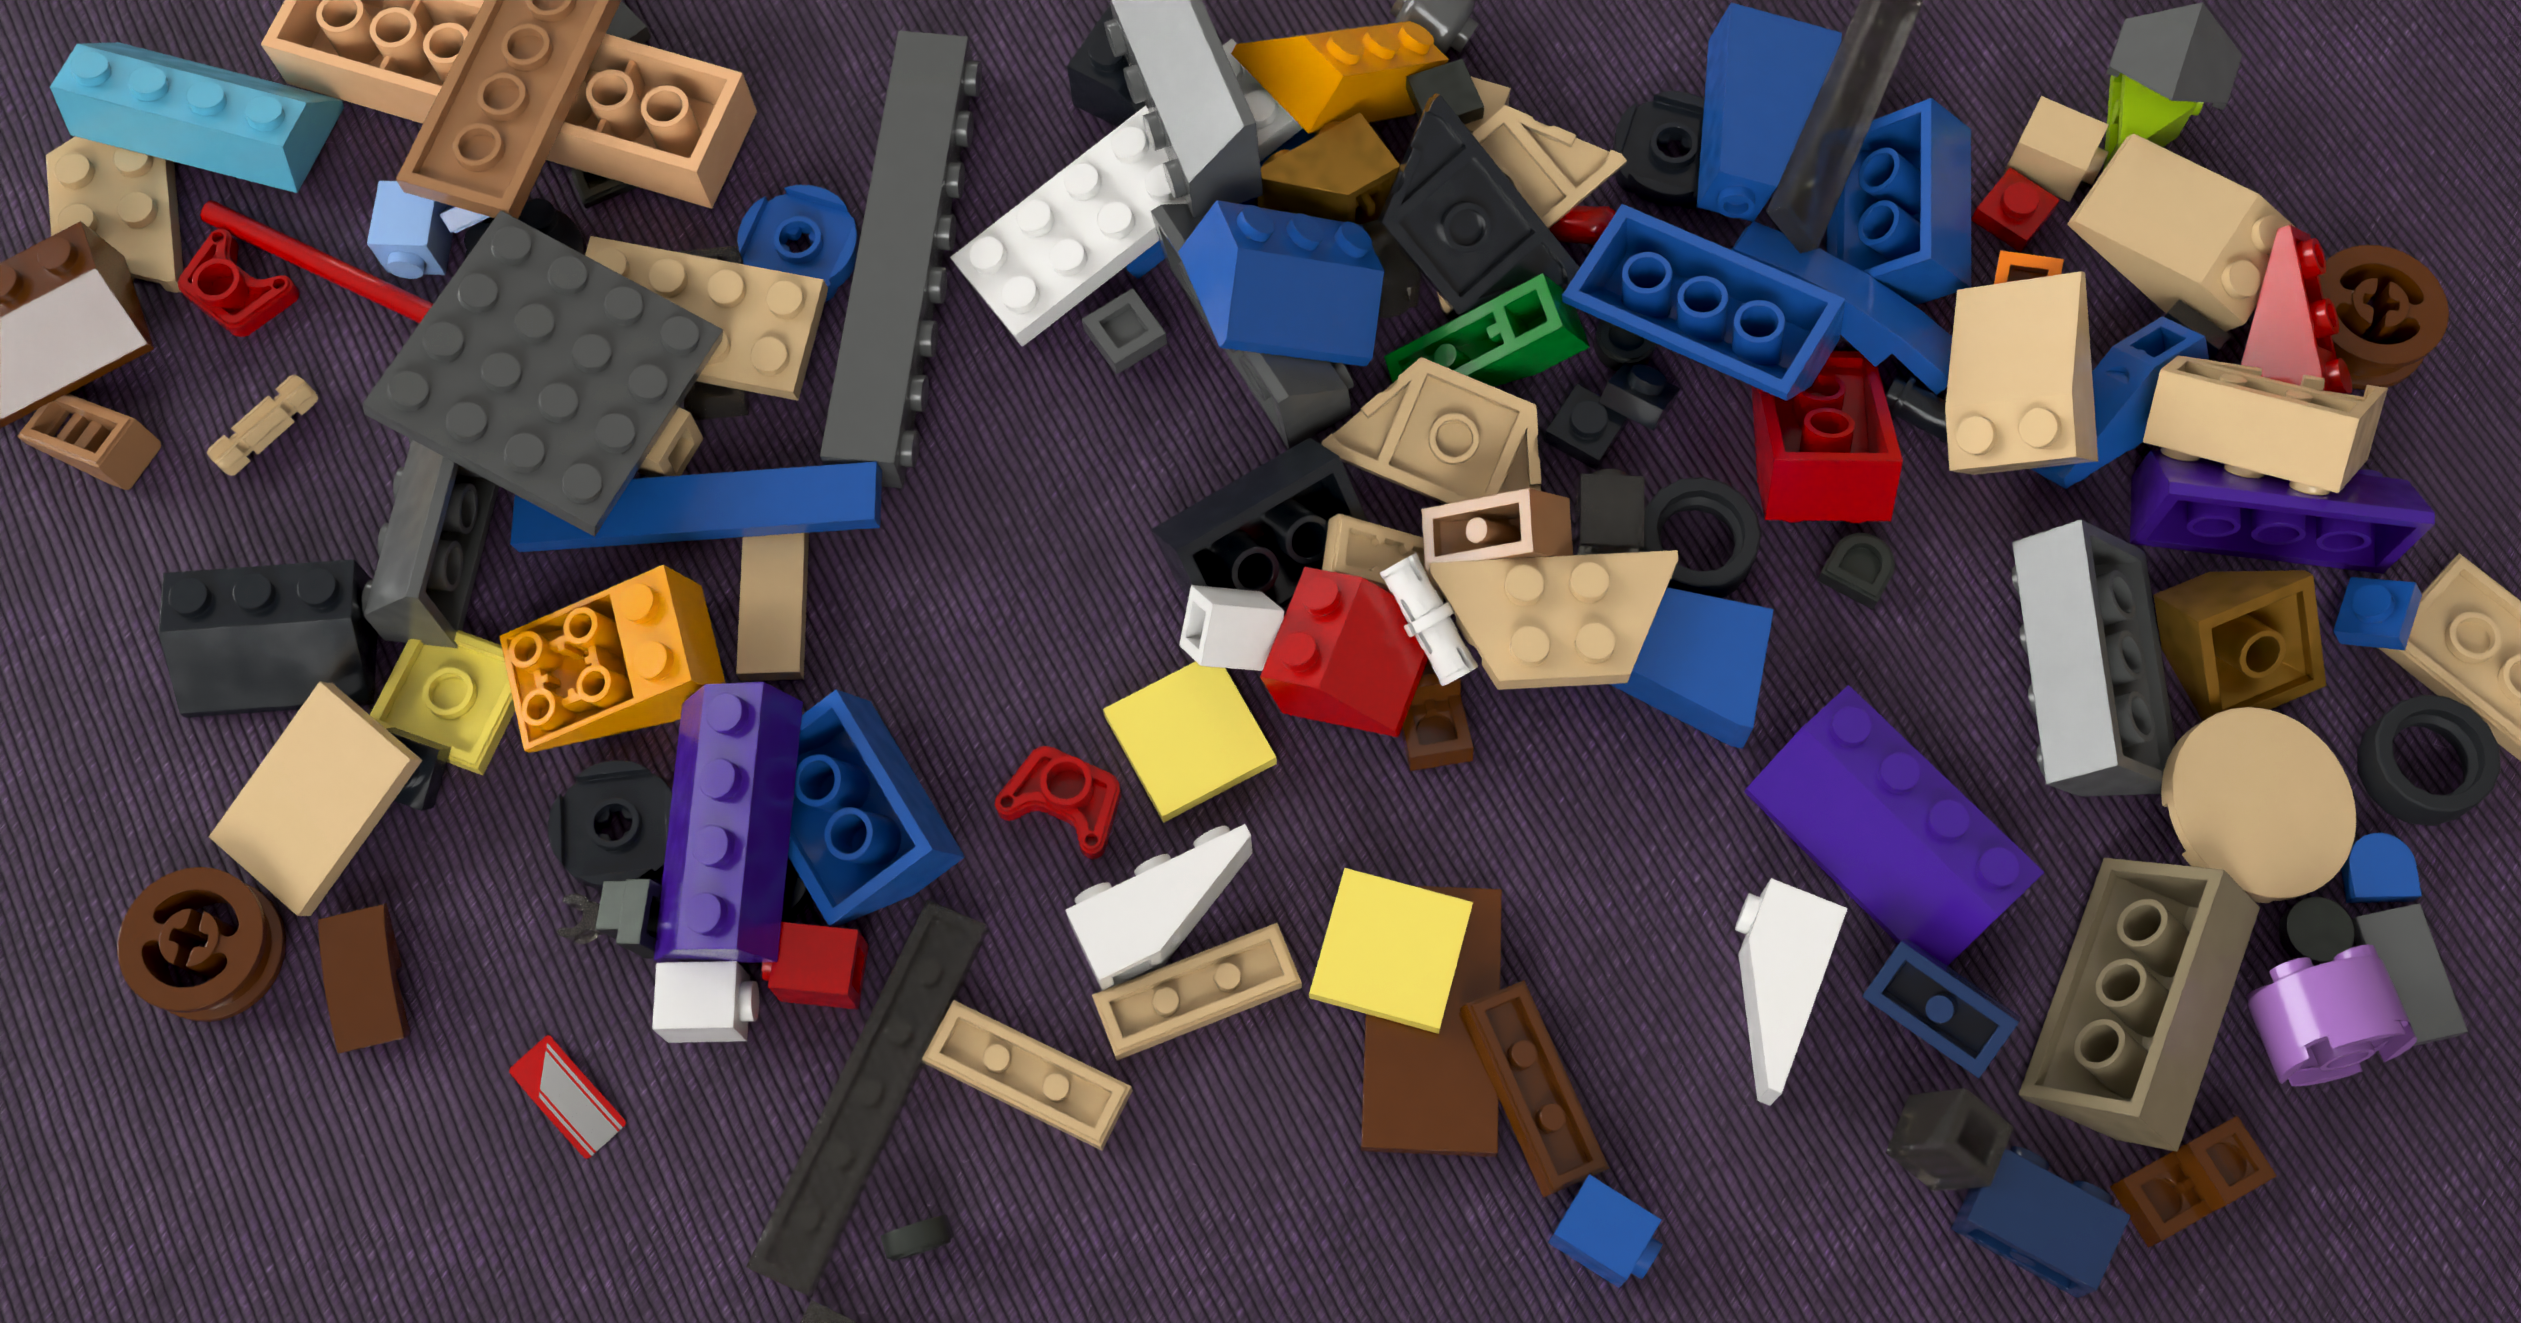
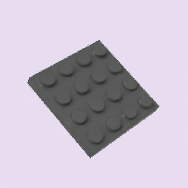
[362,210,723,537]

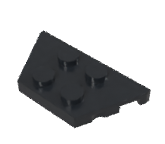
[1378,93,1580,315]

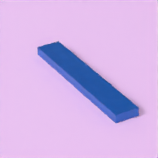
[510,462,882,552]

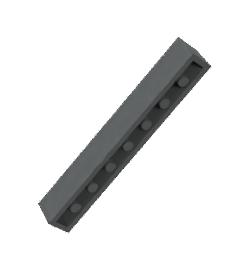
[820,30,982,489]

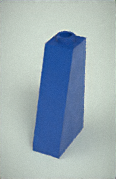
[1697,2,1842,222]
[1609,587,1774,749]

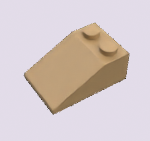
[2067,133,2295,332]
[1945,271,2098,475]

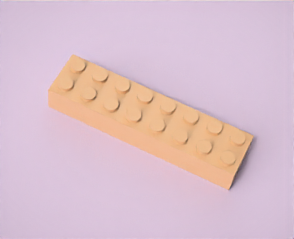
[261,0,757,209]

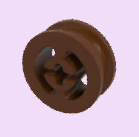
[2319,245,2449,390]
[117,867,286,1022]

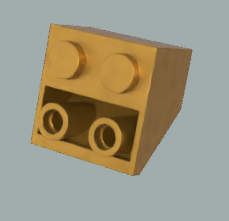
[1257,112,1400,241]

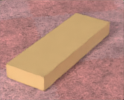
[736,533,809,681]
[1092,923,1302,1060]
[922,1000,1133,1151]

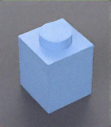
[367,181,453,279]

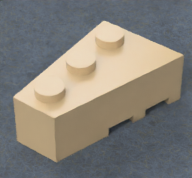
[2143,355,2388,495]

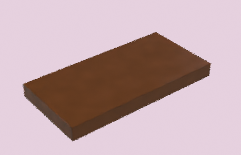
[1361,885,1502,1157]

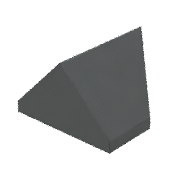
[2106,2,2242,110]

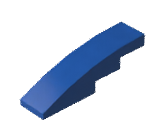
[1731,221,1952,395]

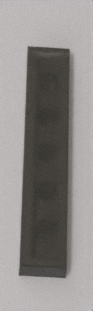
[1766,0,1923,254]
[746,899,989,1298]

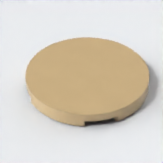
[2161,707,2356,903]

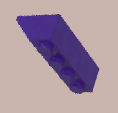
[2130,449,2435,574]
[654,682,803,963]
[1744,685,2045,966]

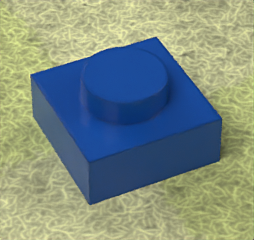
[2333,577,2422,650]

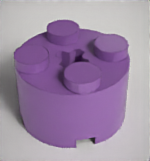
[2246,944,2417,1086]

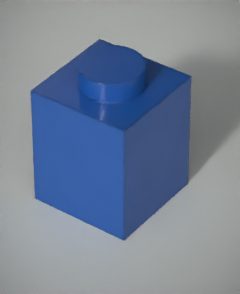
[1548,1174,1663,1288]

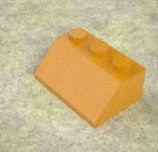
[1231,21,1449,134]

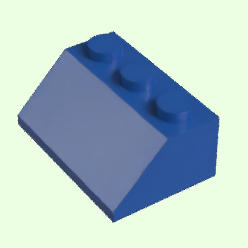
[1827,98,1971,305]
[1178,200,1384,366]
[788,689,965,927]

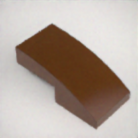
[1401,659,1474,771]
[318,903,411,1054]
[2109,1115,2277,1248]

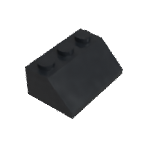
[1151,438,1368,616]
[158,559,378,718]

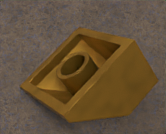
[2154,570,2327,721]

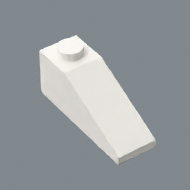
[1735,878,1848,1106]

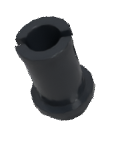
[1885,375,1947,443]

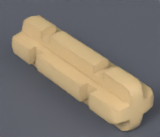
[207,374,318,476]

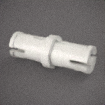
[1380,553,1478,686]

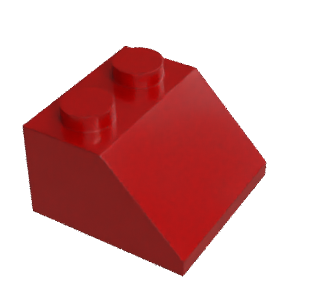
[1260,567,1428,737]

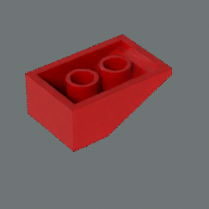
[1752,351,1903,523]

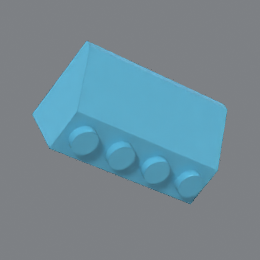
[50,42,344,193]

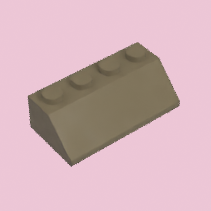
[2019,858,2260,1152]

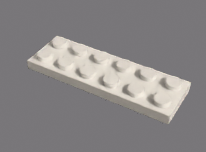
[950,39,1303,347]

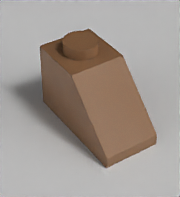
[1421,488,1573,571]

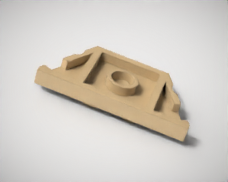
[1437,105,1627,316]
[46,136,183,293]
[1321,357,1541,504]
[1428,550,1678,690]

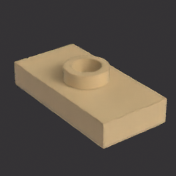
[1322,514,1444,602]

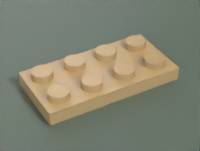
[585,236,828,401]

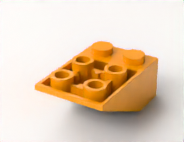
[499,565,726,753]

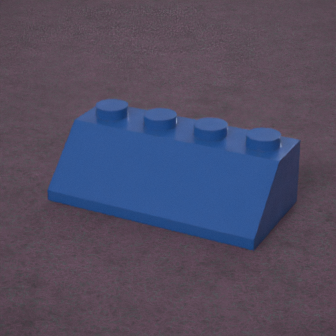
[1562,204,1846,401]

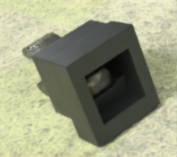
[557,879,662,959]

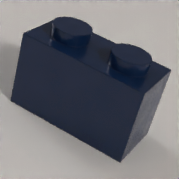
[1862,938,2022,1078]
[1951,1146,2131,1298]

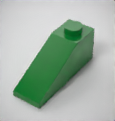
[1384,273,1590,387]

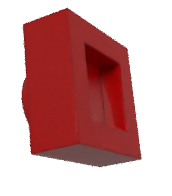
[1971,167,2060,253]

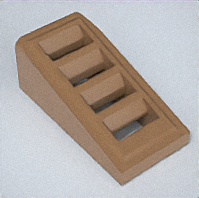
[18,394,161,490]

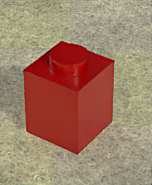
[762,922,869,1010]

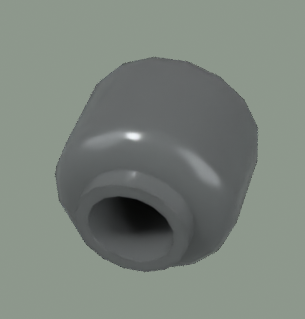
[1389,0,1479,55]

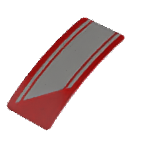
[509,1035,626,1159]

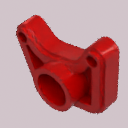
[178,229,300,337]
[995,746,1121,859]

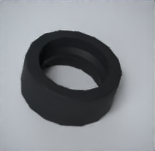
[1635,477,1761,598]
[2357,695,2501,826]

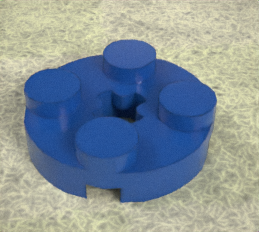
[737,185,860,302]

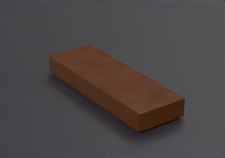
[1459,980,1609,1197]

